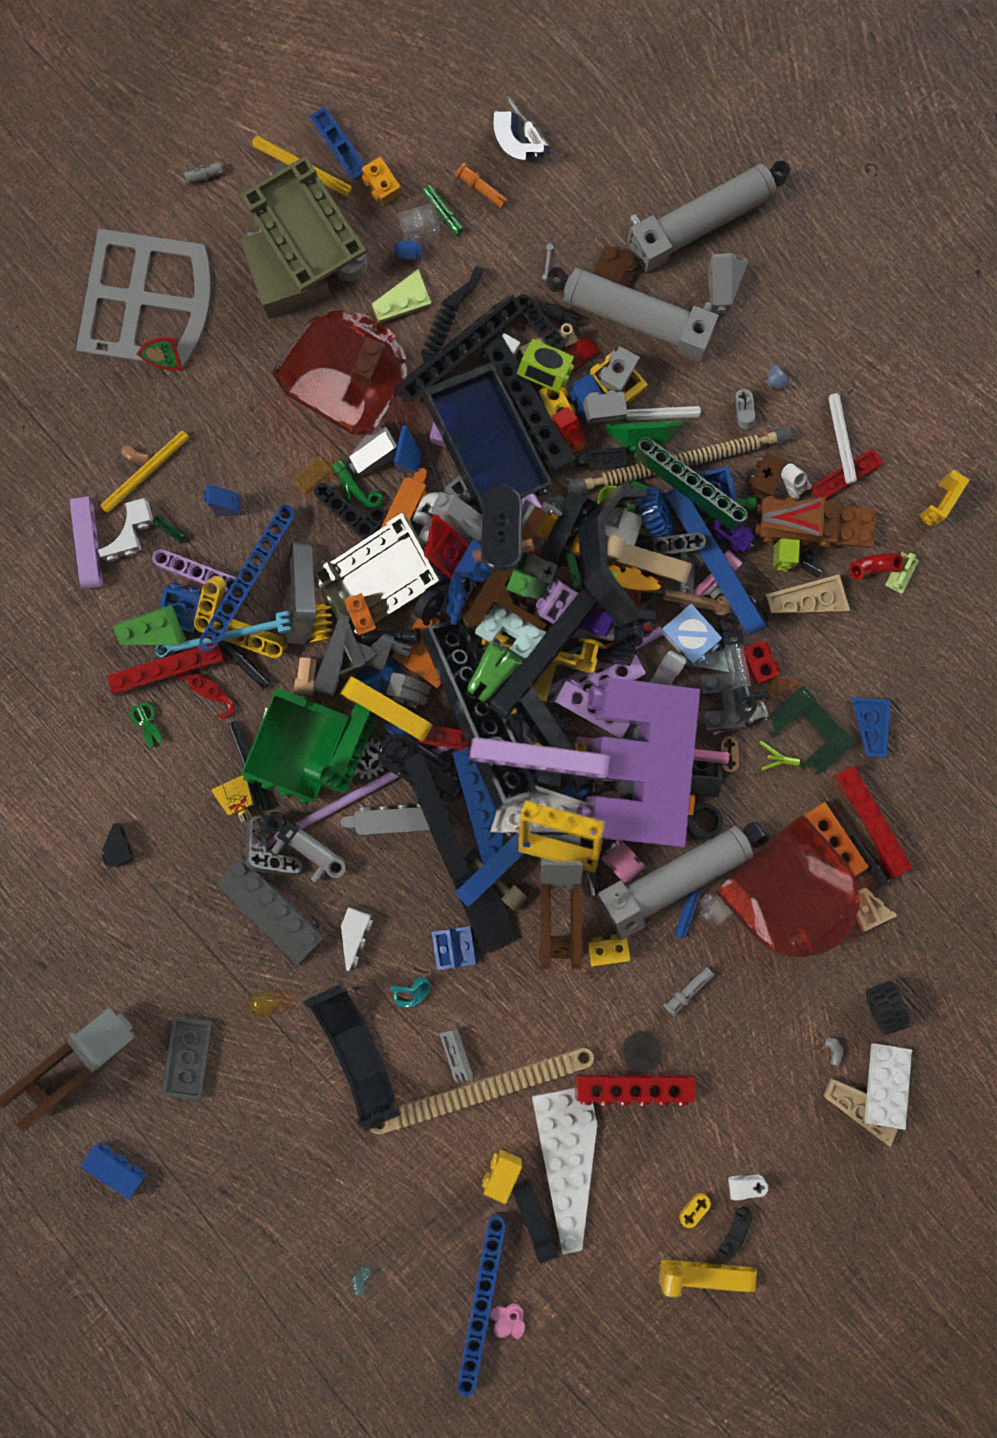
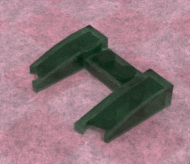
[766,685,856,775]

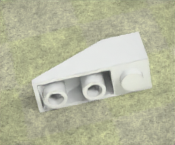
[341,907,373,971]

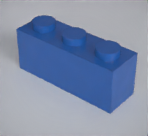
[80,1143,147,1200]

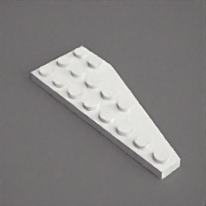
[532,1087,597,1254]

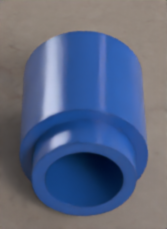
[394,241,421,261]

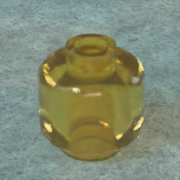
[249,991,278,1018]

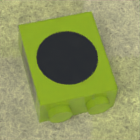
[517,338,574,392]

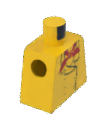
[211,775,256,823]

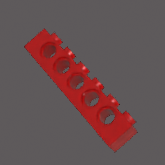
[575,1075,695,1106]

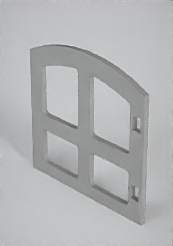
[76,229,211,368]

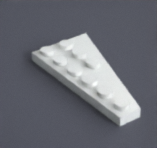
[490,785,586,833]

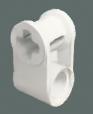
[781,464,812,500]
[728,1174,768,1200]

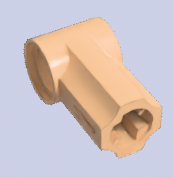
[294,658,317,697]

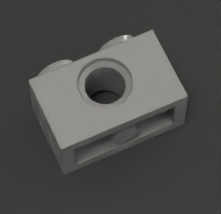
[599,346,640,392]

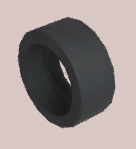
[687,803,723,839]

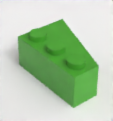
[113,604,186,645]

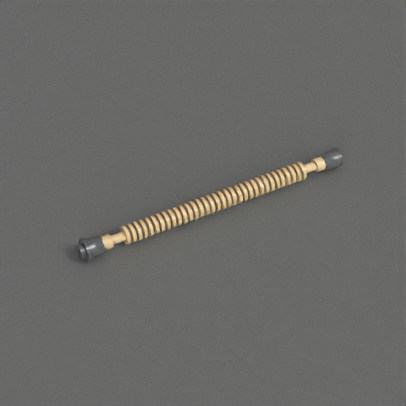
[566,426,793,494]

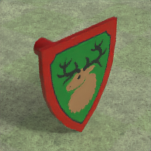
[136,337,183,370]

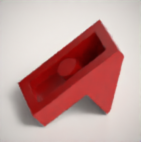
[566,337,601,373]

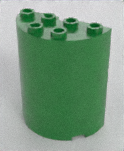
[241,688,349,805]

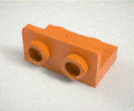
[344,593,376,635]

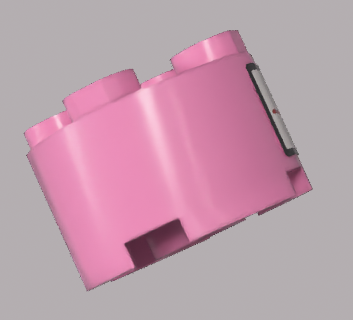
[601,840,646,883]

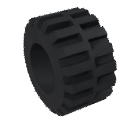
[866,981,910,1036]

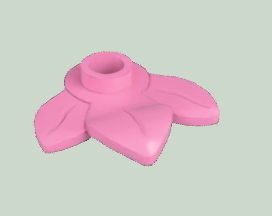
[489,1303,525,1339]

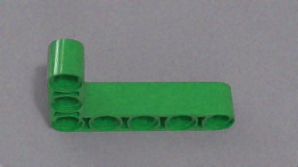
[304,703,378,793]

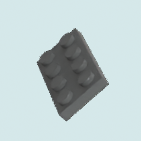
[162,1016,213,1100]

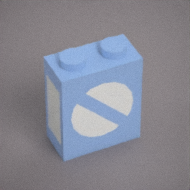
[661,604,722,665]

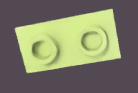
[885,552,919,594]

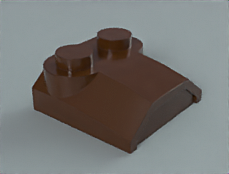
[594,246,639,287]

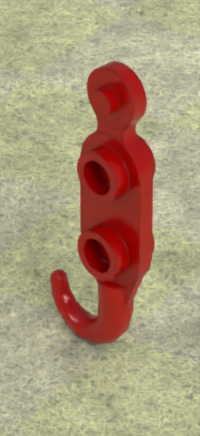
[176,672,234,719]

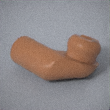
[121,445,148,463]

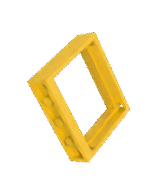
[519,801,604,872]

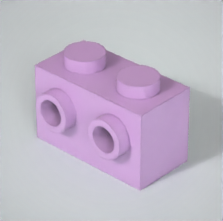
[534,577,578,624]

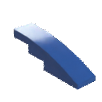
[309,106,364,181]

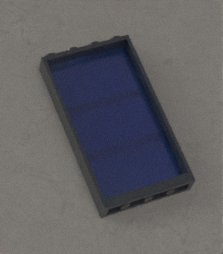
[422,362,552,515]

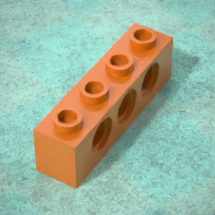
[802,802,868,880]

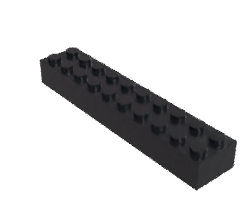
[422,618,538,811]

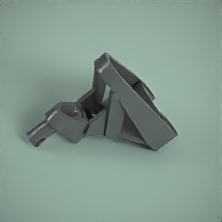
[314,611,412,697]

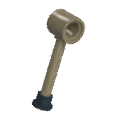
[465,849,528,912]

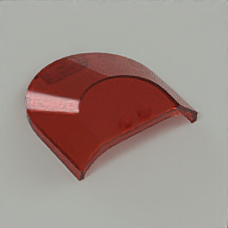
[272,310,407,435]
[715,814,860,957]

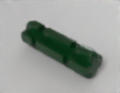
[152,514,186,544]

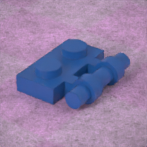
[446,573,466,625]

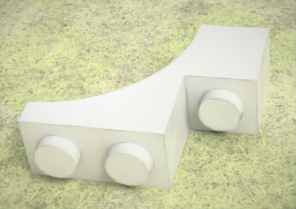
[99,498,154,562]

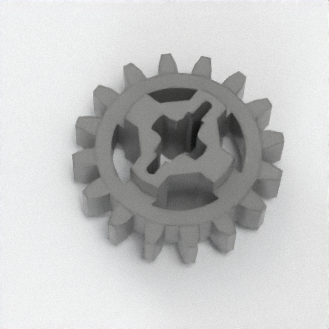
[354,738,385,779]

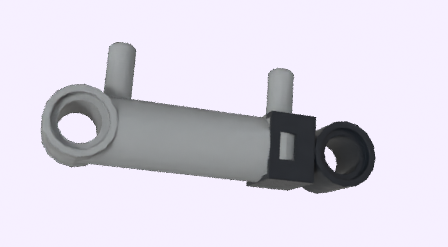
[265,811,346,883]

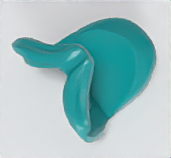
[390,977,430,1008]

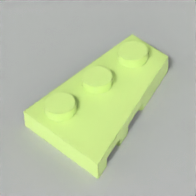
[372,270,431,323]

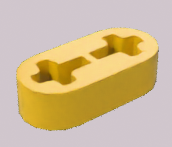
[679,1193,711,1228]

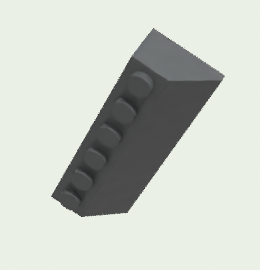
[216,856,325,966]

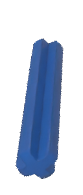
[675,886,703,939]

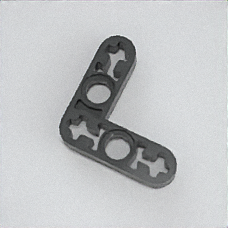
[245,815,302,876]

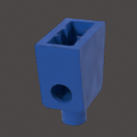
[454,540,494,582]

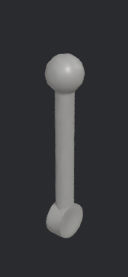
[542,243,554,281]

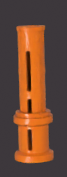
[455,163,508,209]

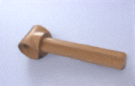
[662,589,733,618]

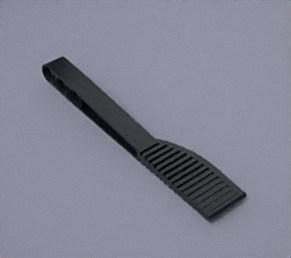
[402,752,518,955]

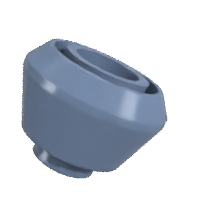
[765,365,790,390]

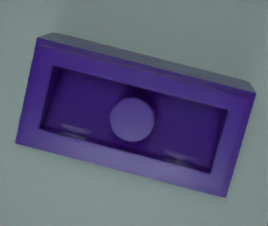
[579,609,614,637]

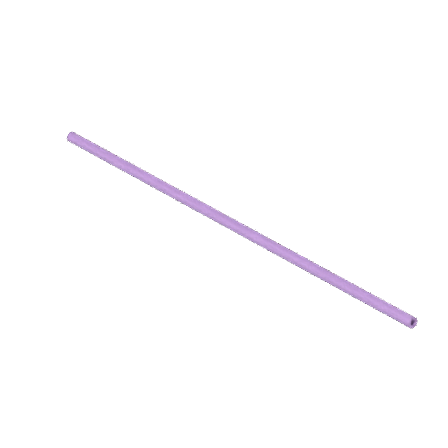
[255,626,663,849]

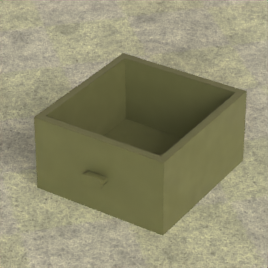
[240,232,332,319]

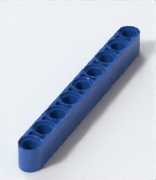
[665,488,766,636]
[198,505,294,653]
[455,784,591,907]
[458,1213,505,1397]

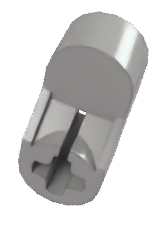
[735,389,755,429]

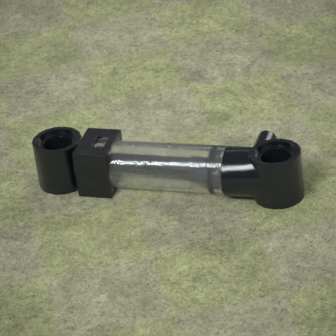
[718,613,770,719]

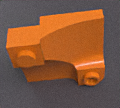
[392,616,442,689]

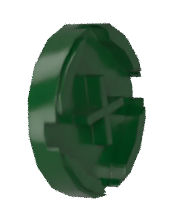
[565,551,582,591]

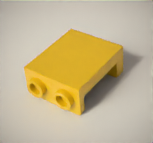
[919,470,970,526]

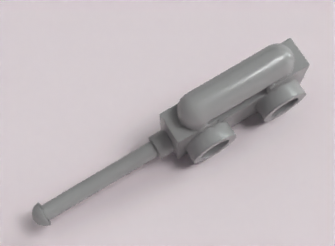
[506,96,549,158]

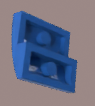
[432,926,478,970]

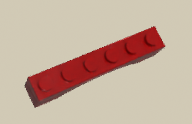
[106,642,227,696]
[832,766,913,877]

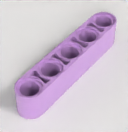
[70,496,103,589]
[152,549,241,597]

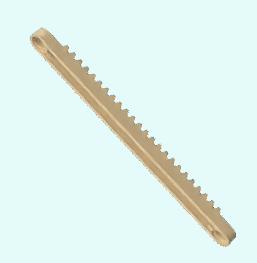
[371,1047,594,1134]

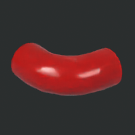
[849,553,903,580]

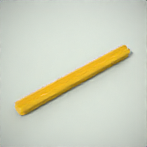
[252,136,352,196]
[100,431,189,513]

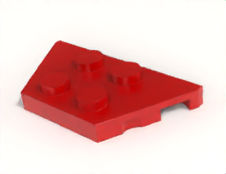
[424,514,470,580]

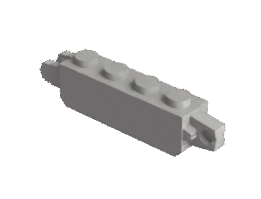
[340,804,448,835]

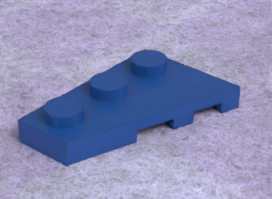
[851,697,891,758]

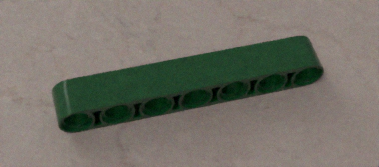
[634,437,747,531]

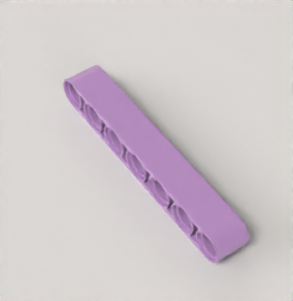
[470,738,610,778]

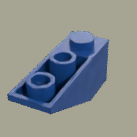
[203,484,240,516]

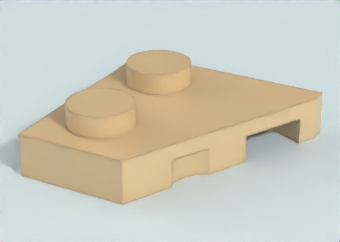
[846,888,897,931]

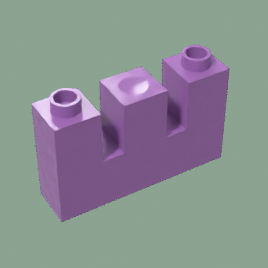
[576,677,700,847]

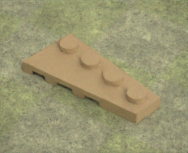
[765,574,850,614]
[824,1078,898,1147]

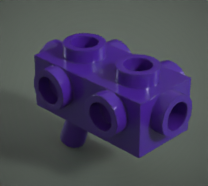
[711,517,755,554]

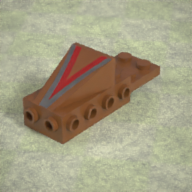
[755,496,876,548]

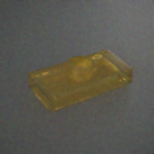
[291,456,332,495]

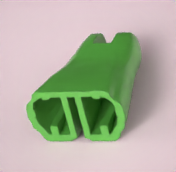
[467,641,522,702]

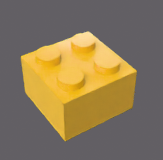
[482,1149,522,1204]

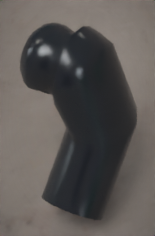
[801,550,823,578]

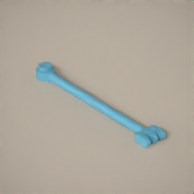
[155,611,293,658]

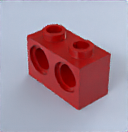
[740,640,780,686]

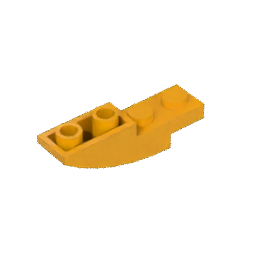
[608,564,661,593]

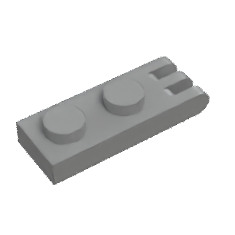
[439,1028,473,1083]

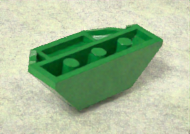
[605,420,683,453]

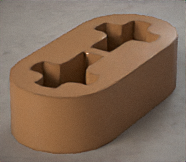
[720,736,739,773]

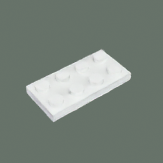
[864,1043,912,1130]

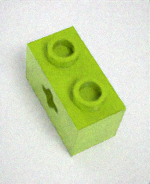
[772,538,800,572]

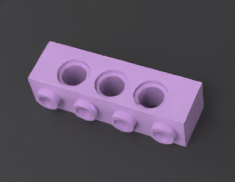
[572,655,646,703]
[552,679,630,739]

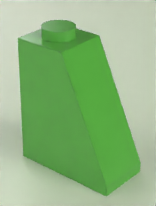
[507,568,549,599]

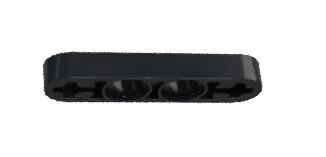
[516,294,565,351]

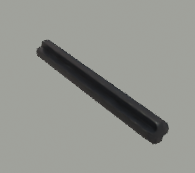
[228,721,271,811]

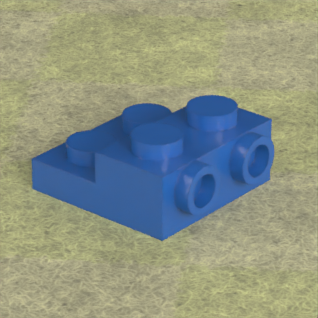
[160,583,201,633]

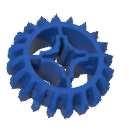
[638,487,674,538]

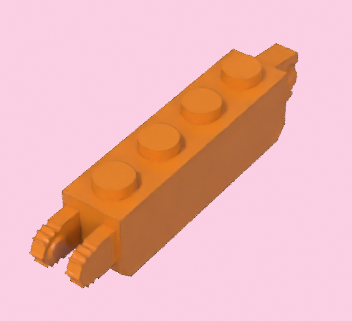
[381,468,428,528]

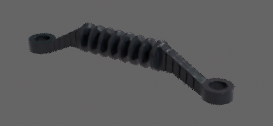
[420,265,484,404]

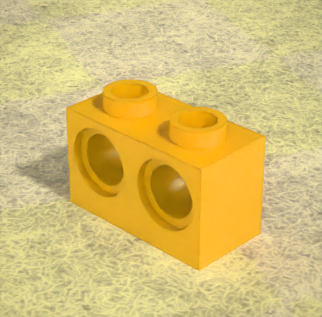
[538,387,576,422]

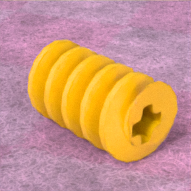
[309,602,333,644]

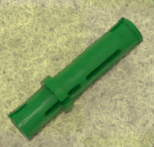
[422,185,464,236]

